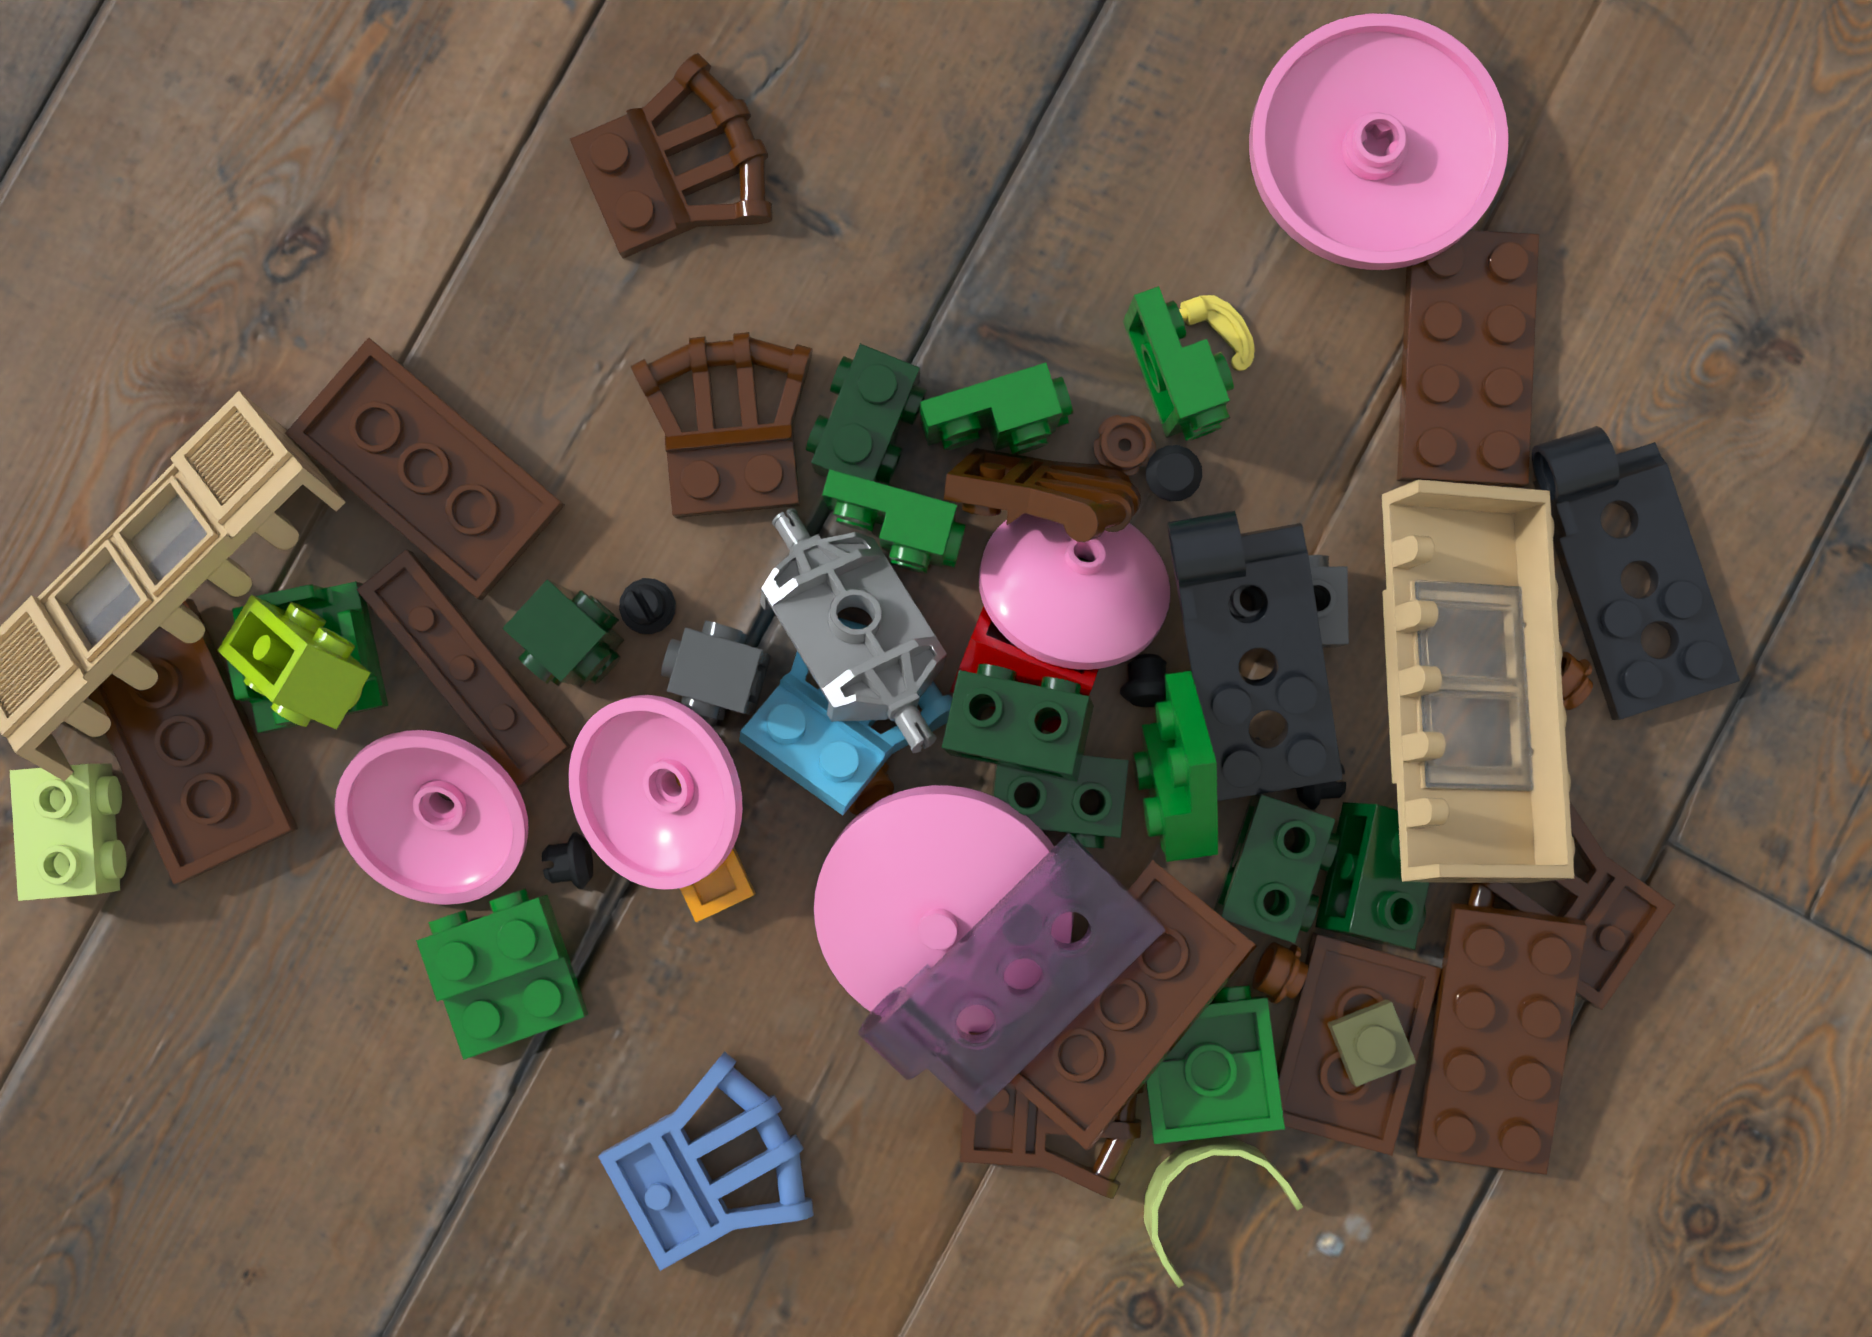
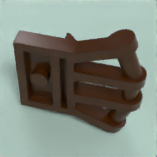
[570,53,772,259]
[631,332,813,518]
[944,448,1141,542]
[1467,802,1675,1010]
[959,1031,1144,1199]

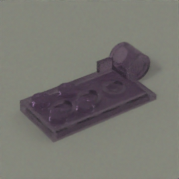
[858,833,1165,1114]

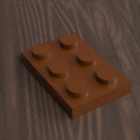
[1277,932,1442,1156]

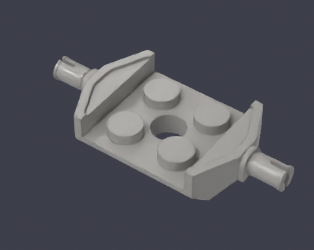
[760,509,947,753]

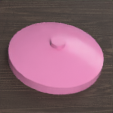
[1249,13,1508,270]
[814,785,1074,1036]

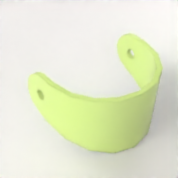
[1144,1137,1303,1288]

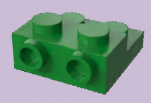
[1123,286,1234,441]
[920,363,1073,455]
[822,469,966,574]
[1132,671,1218,862]
[416,888,588,1060]
[1146,985,1285,1144]

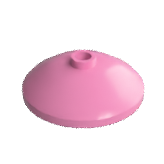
[979,513,1170,670]
[569,695,743,889]
[335,730,529,905]

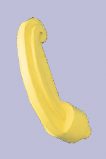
[1179,295,1255,371]

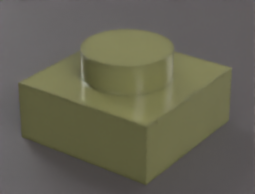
[1327,999,1416,1087]

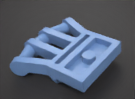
[598,1051,814,1271]

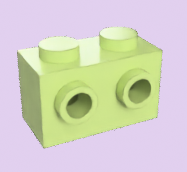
[10,764,126,901]

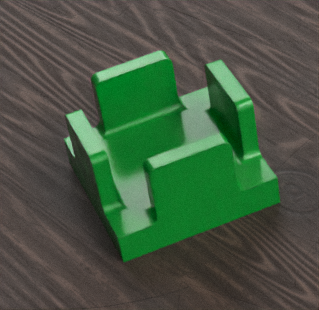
[223,581,388,733]

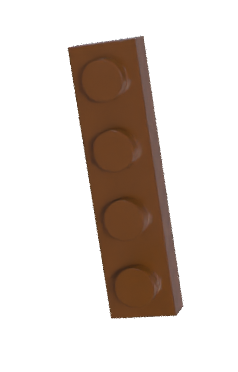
[356,549,571,787]

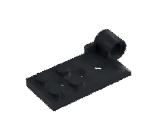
[1532,426,1740,720]
[1167,510,1343,801]

